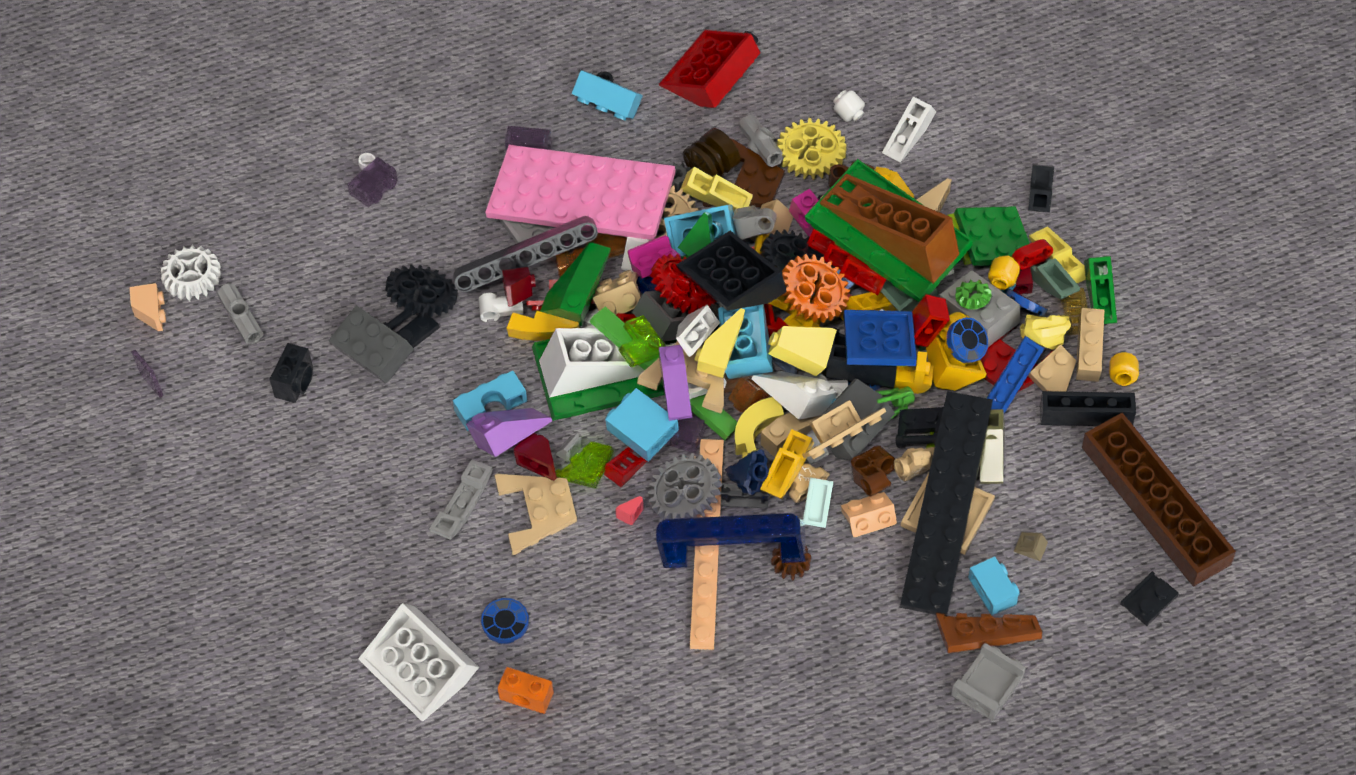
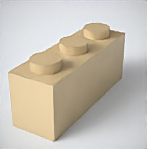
[1076,308,1104,382]

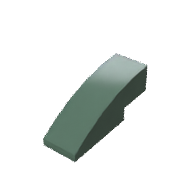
[1030,257,1080,299]

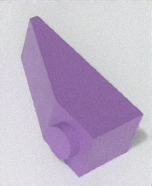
[659,345,692,421]

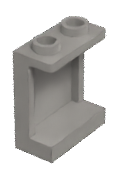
[951,643,1026,721]

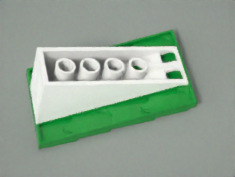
[532,321,677,421]

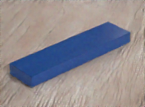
[986,336,1045,413]

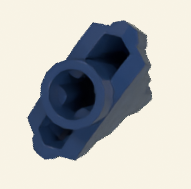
[725,449,768,495]

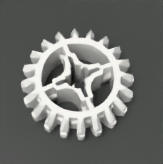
[161,245,221,301]

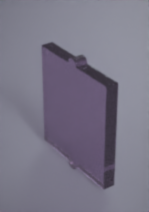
[131,349,164,397]

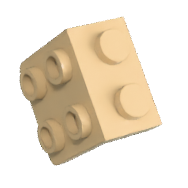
[593,270,642,315]

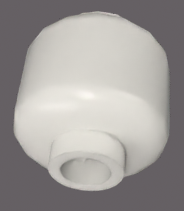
[833,90,865,122]

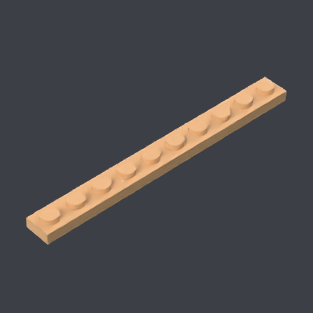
[690,439,724,650]

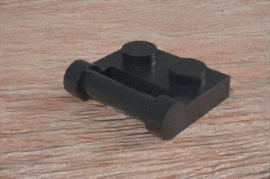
[383,310,440,348]
[895,407,944,448]

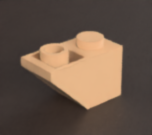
[130,283,166,331]

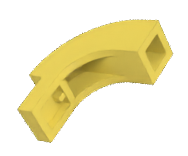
[735,397,784,458]

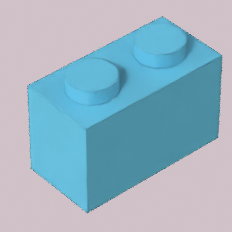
[968,557,1019,616]

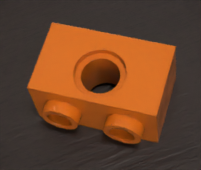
[497,667,554,714]

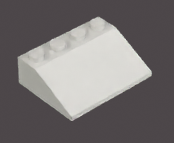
[359,603,479,721]

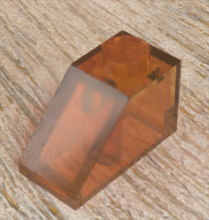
[728,376,771,413]

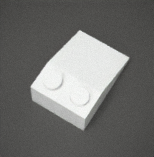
[752,371,837,420]

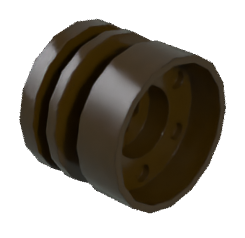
[683,128,740,177]

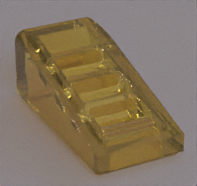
[1061,288,1087,335]

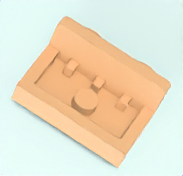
[841,492,897,537]

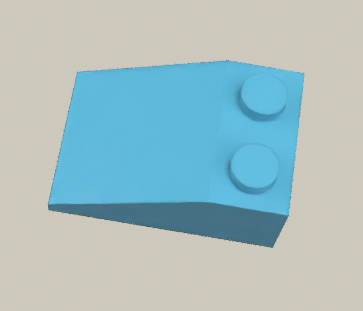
[664,204,737,256]
[718,304,773,379]

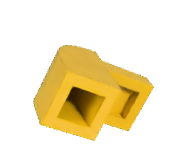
[894,351,934,394]

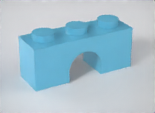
[453,371,527,431]

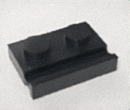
[1120,571,1179,626]

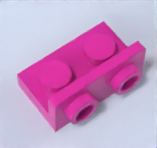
[627,235,681,278]

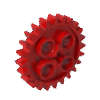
[650,254,716,314]

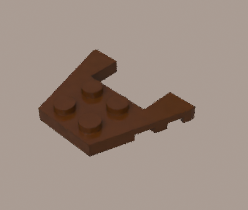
[703,138,785,207]

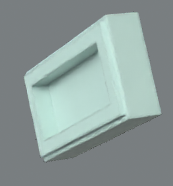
[802,477,834,528]

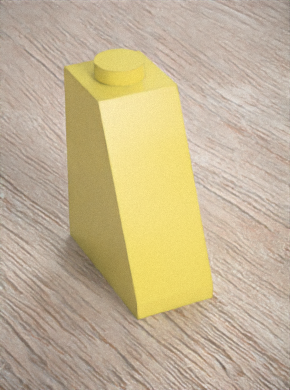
[768,326,836,376]

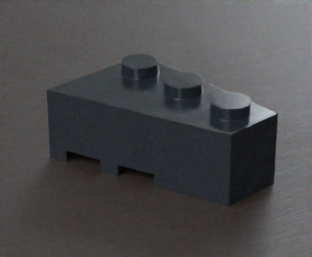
[826,327,897,387]

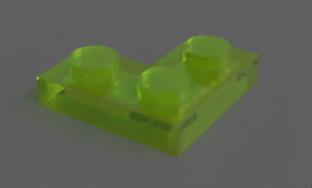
[618,315,666,368]

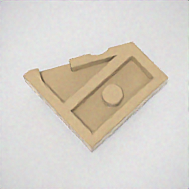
[1028,344,1077,391]

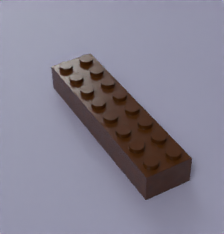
[1082,412,1236,587]

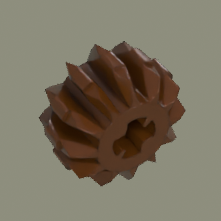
[771,539,811,581]

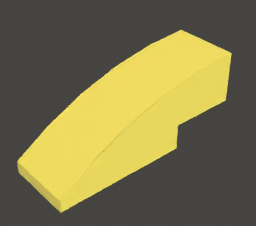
[680,167,753,211]
[1029,227,1086,283]

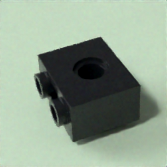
[270,343,313,403]

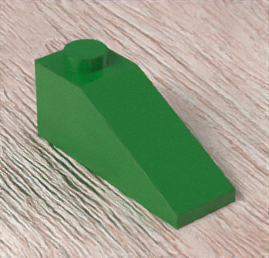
[1084,256,1117,324]

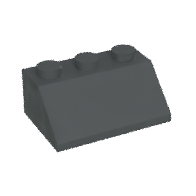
[820,379,895,460]

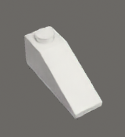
[882,97,936,163]
[676,305,720,357]

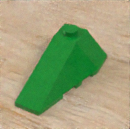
[540,242,611,326]

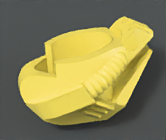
[1020,315,1071,350]

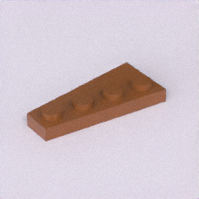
[936,613,1042,653]

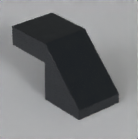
[1028,164,1054,213]

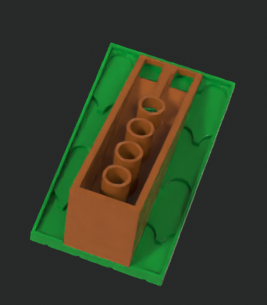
[805,159,973,302]

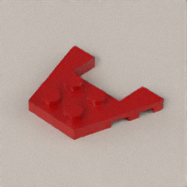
[980,328,1053,392]

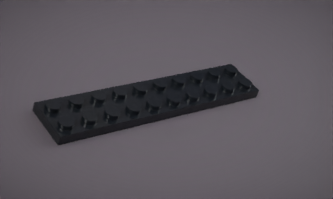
[900,391,993,617]

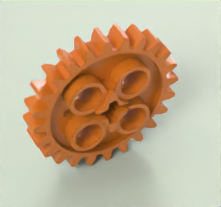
[781,254,850,323]

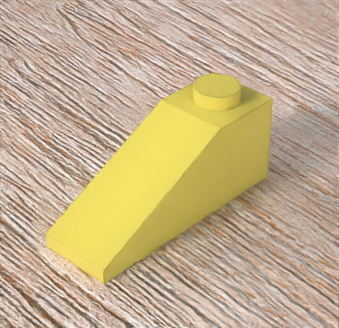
[694,308,745,378]

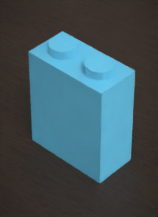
[605,388,679,462]

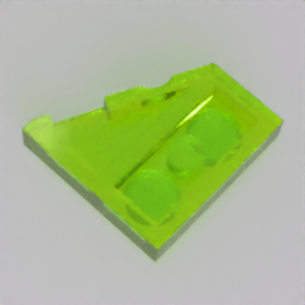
[555,441,614,489]

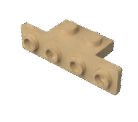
[802,400,886,459]

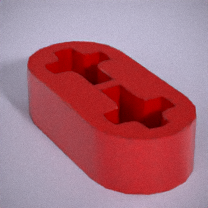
[1012,239,1053,270]

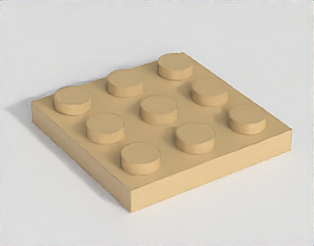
[901,473,995,555]

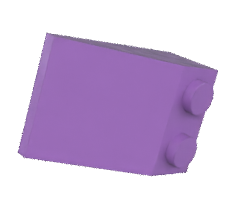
[466,408,552,457]

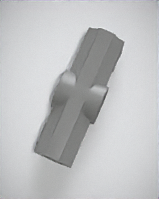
[739,114,784,167]
[217,283,263,344]

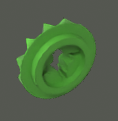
[955,279,991,309]

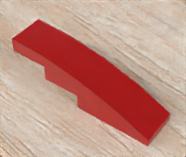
[807,229,887,296]

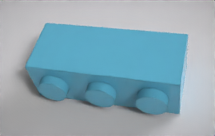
[572,70,643,120]

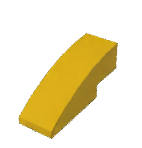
[507,311,580,341]
[760,429,814,499]

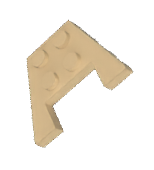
[637,341,724,414]
[495,474,577,555]

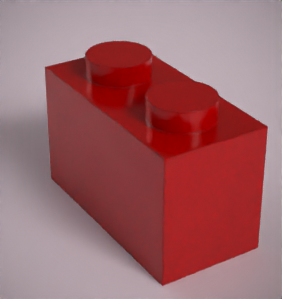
[912,294,950,347]

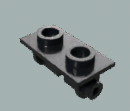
[721,483,768,508]

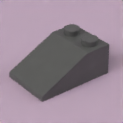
[632,291,689,342]

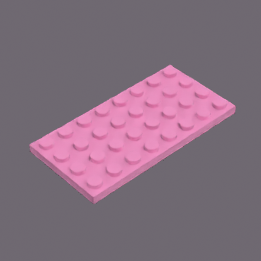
[485,145,676,240]

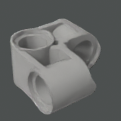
[732,205,777,239]

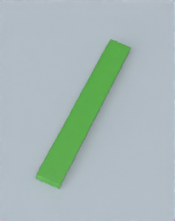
[590,306,737,440]

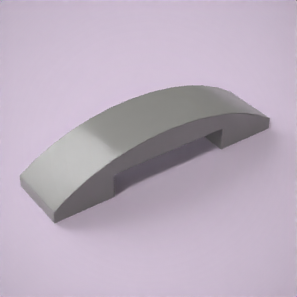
[429,459,492,540]

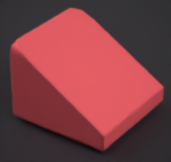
[616,496,644,525]

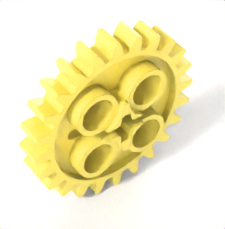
[777,118,846,180]

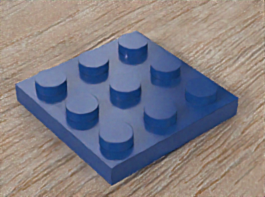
[843,310,917,366]

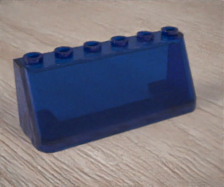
[656,513,806,568]

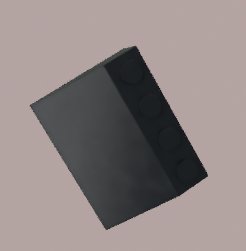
[676,230,787,311]

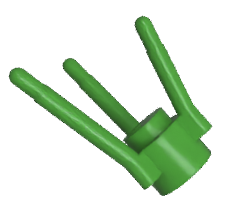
[876,387,915,421]

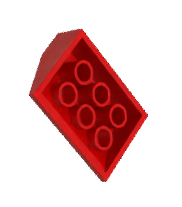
[659,30,761,108]

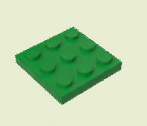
[954,206,1030,266]

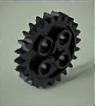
[760,229,828,284]
[385,264,458,317]

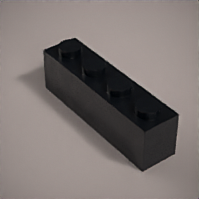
[1040,391,1136,426]

